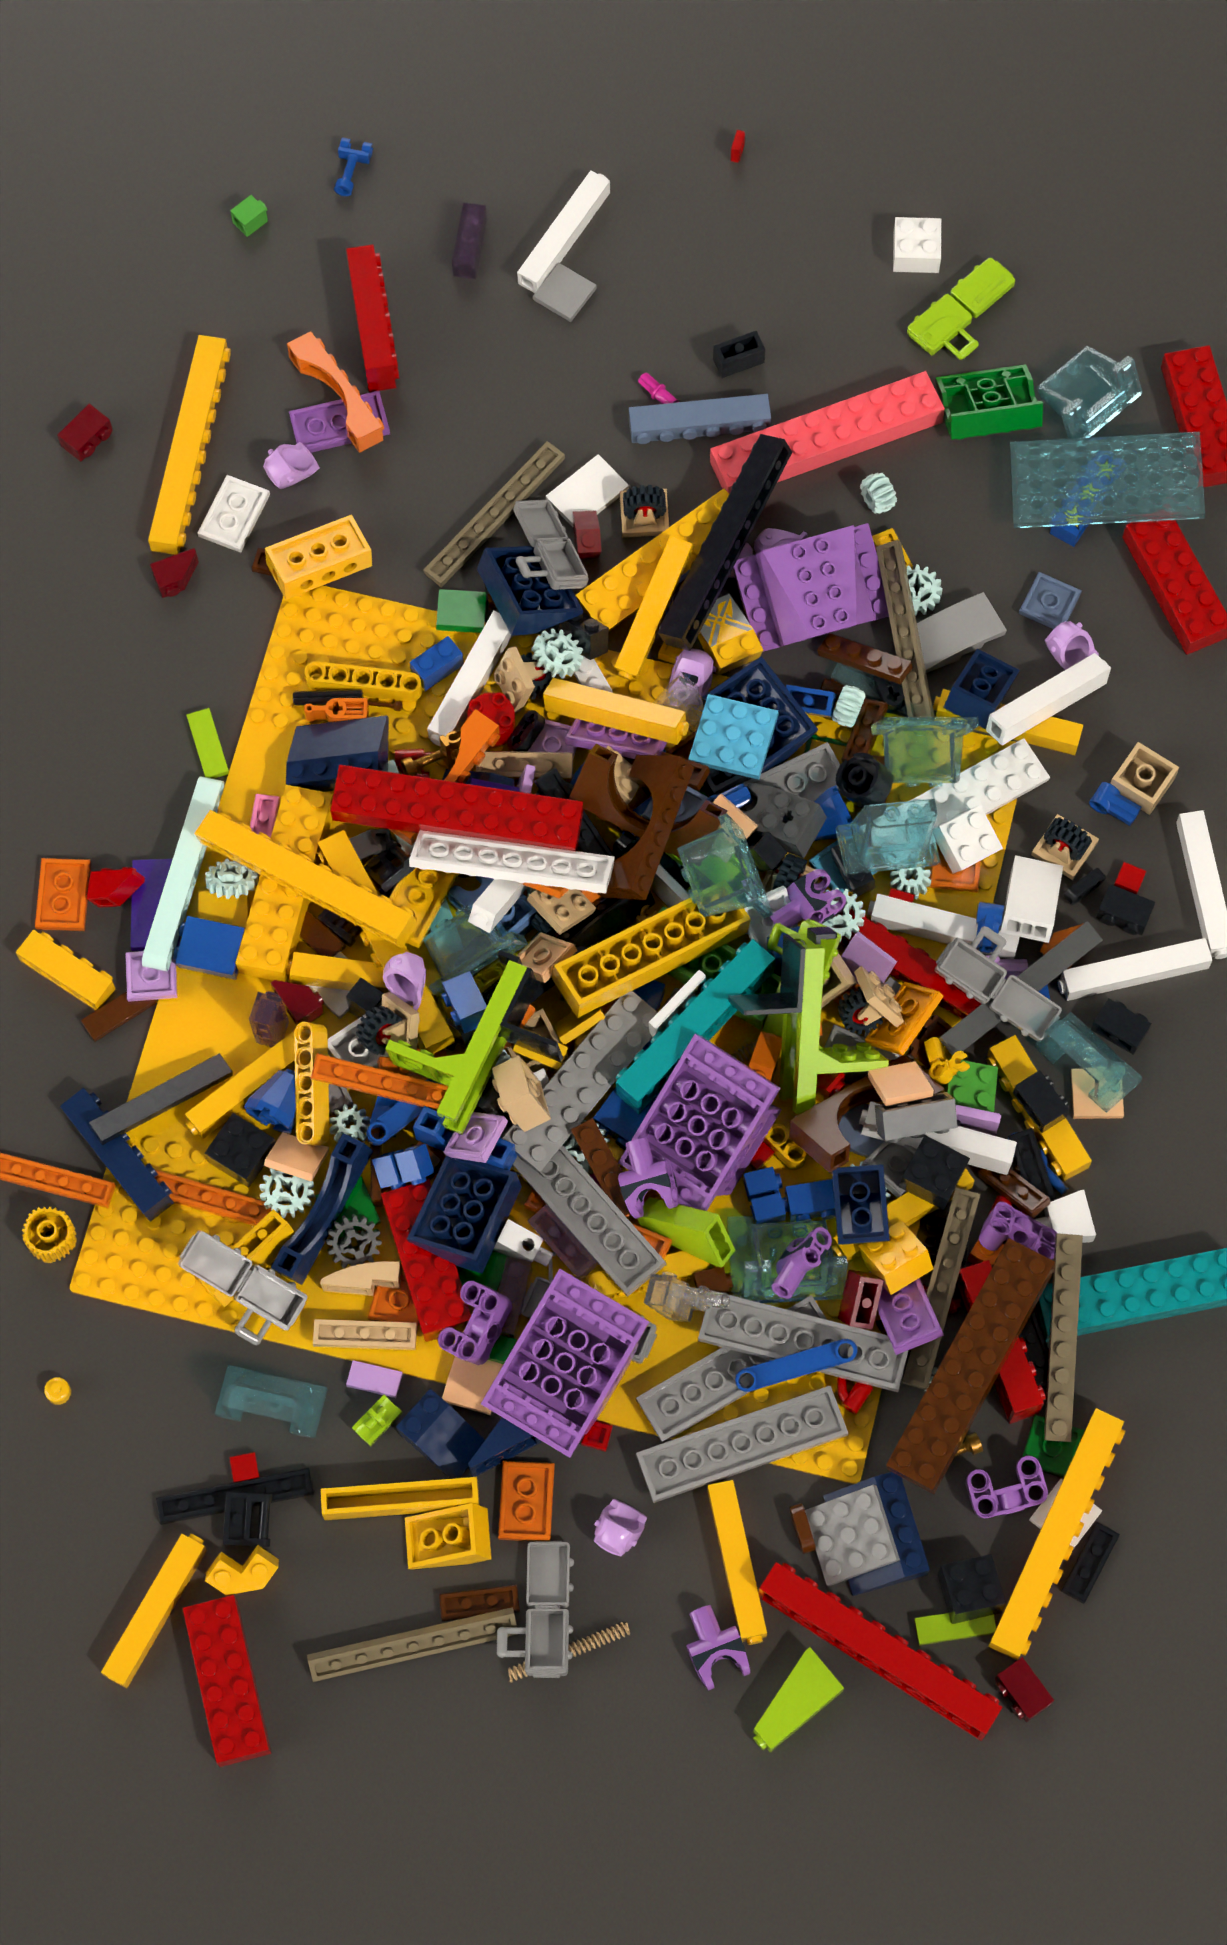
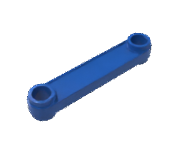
[366,1079,443,1146]
[735,1339,858,1392]

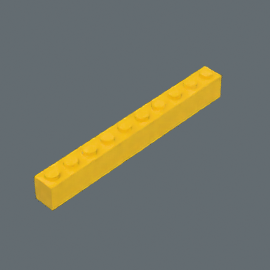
[148,335,231,555]
[194,810,417,948]
[317,830,455,1054]
[988,1408,1126,1660]

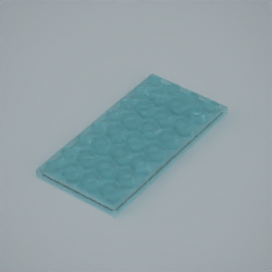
[1010,432,1205,528]

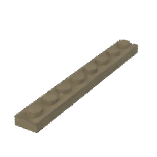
[423,441,565,588]
[876,540,935,727]
[902,1187,980,1390]
[1044,1233,1083,1442]
[307,1607,518,1682]

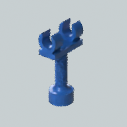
[334,137,373,196]

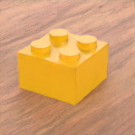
[859,1220,934,1295]

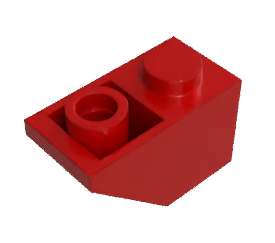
[86,867,145,908]
[816,1073,846,1103]

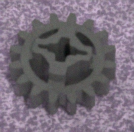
[326,1214,382,1269]

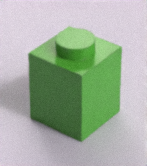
[230,195,268,237]

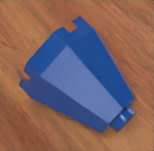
[814,785,858,841]
[244,1069,296,1134]

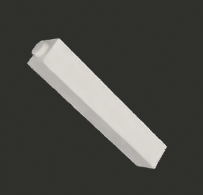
[517,170,610,293]
[427,610,513,746]
[986,653,1111,745]
[1176,810,1227,959]
[468,879,528,933]
[867,893,1020,959]
[1058,938,1212,1001]
[859,1101,1017,1175]

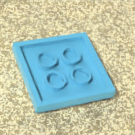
[688,694,779,780]

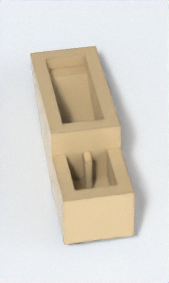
[320,1261,403,1296]

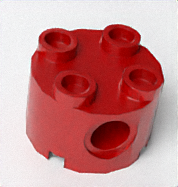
[467,692,516,748]

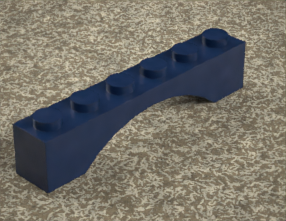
[271,1133,373,1285]

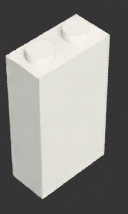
[1000,855,1063,943]

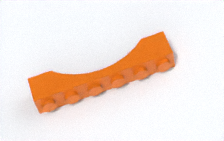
[287,331,384,453]
[389,709,500,846]

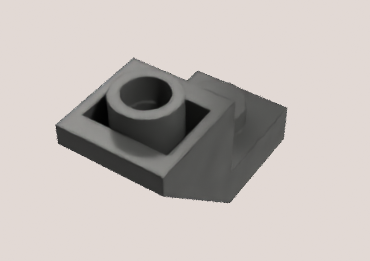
[349,829,393,866]

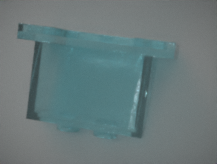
[1037,346,1143,449]
[871,717,979,787]
[836,799,940,874]
[677,813,773,919]
[423,905,528,997]
[1035,1012,1142,1113]
[742,1220,848,1303]
[215,1365,328,1439]

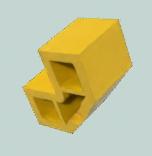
[205,1545,279,1595]

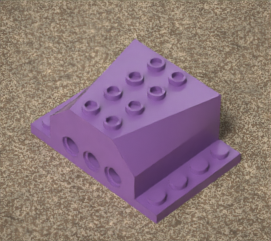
[733,523,889,652]
[618,1034,782,1211]
[481,1269,650,1458]

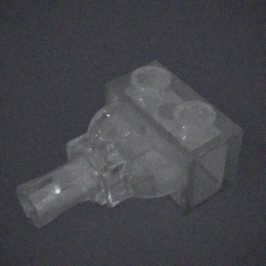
[653,671,704,734]
[644,1272,730,1322]

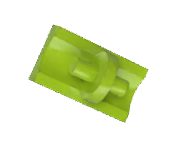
[352,1395,403,1447]

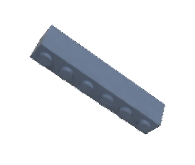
[629,394,771,444]

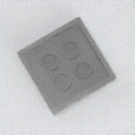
[805,1485,900,1586]

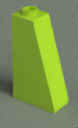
[637,1197,736,1268]
[753,1647,844,1753]

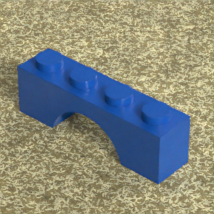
[413,1106,517,1171]

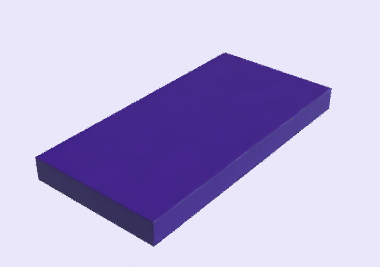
[131,859,181,951]

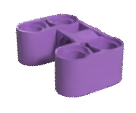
[979,1202,1057,1260]
[438,1281,512,1365]
[965,1456,1048,1519]

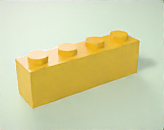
[16,929,116,1010]
[199,1209,295,1308]

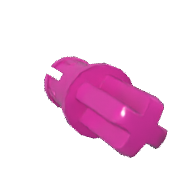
[638,372,679,404]

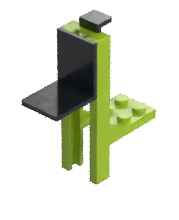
[728,927,889,1114]
[385,950,563,1135]

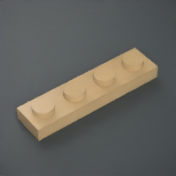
[476,751,573,778]
[313,1319,417,1350]

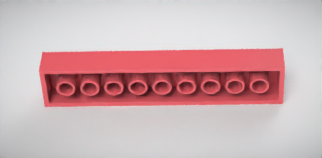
[710,371,945,494]

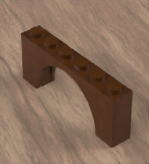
[569,743,728,867]
[597,755,694,900]
[789,1055,945,1173]

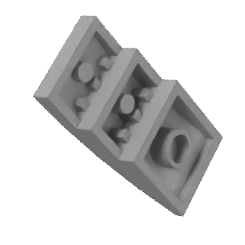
[917,592,1007,673]

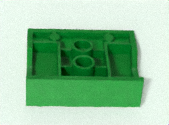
[936,364,1043,440]

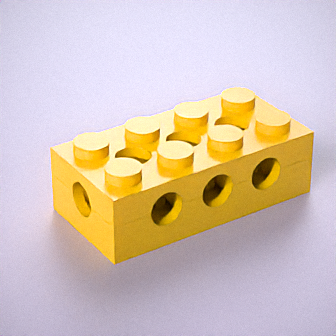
[265,514,372,599]

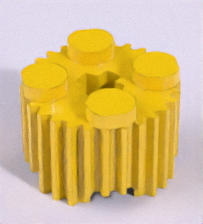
[22,1207,77,1263]

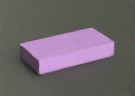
[346,1360,403,1398]

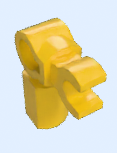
[924,1037,970,1084]

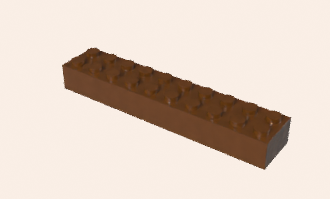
[886,1238,1055,1495]

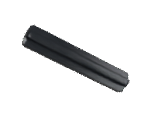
[293,689,364,706]

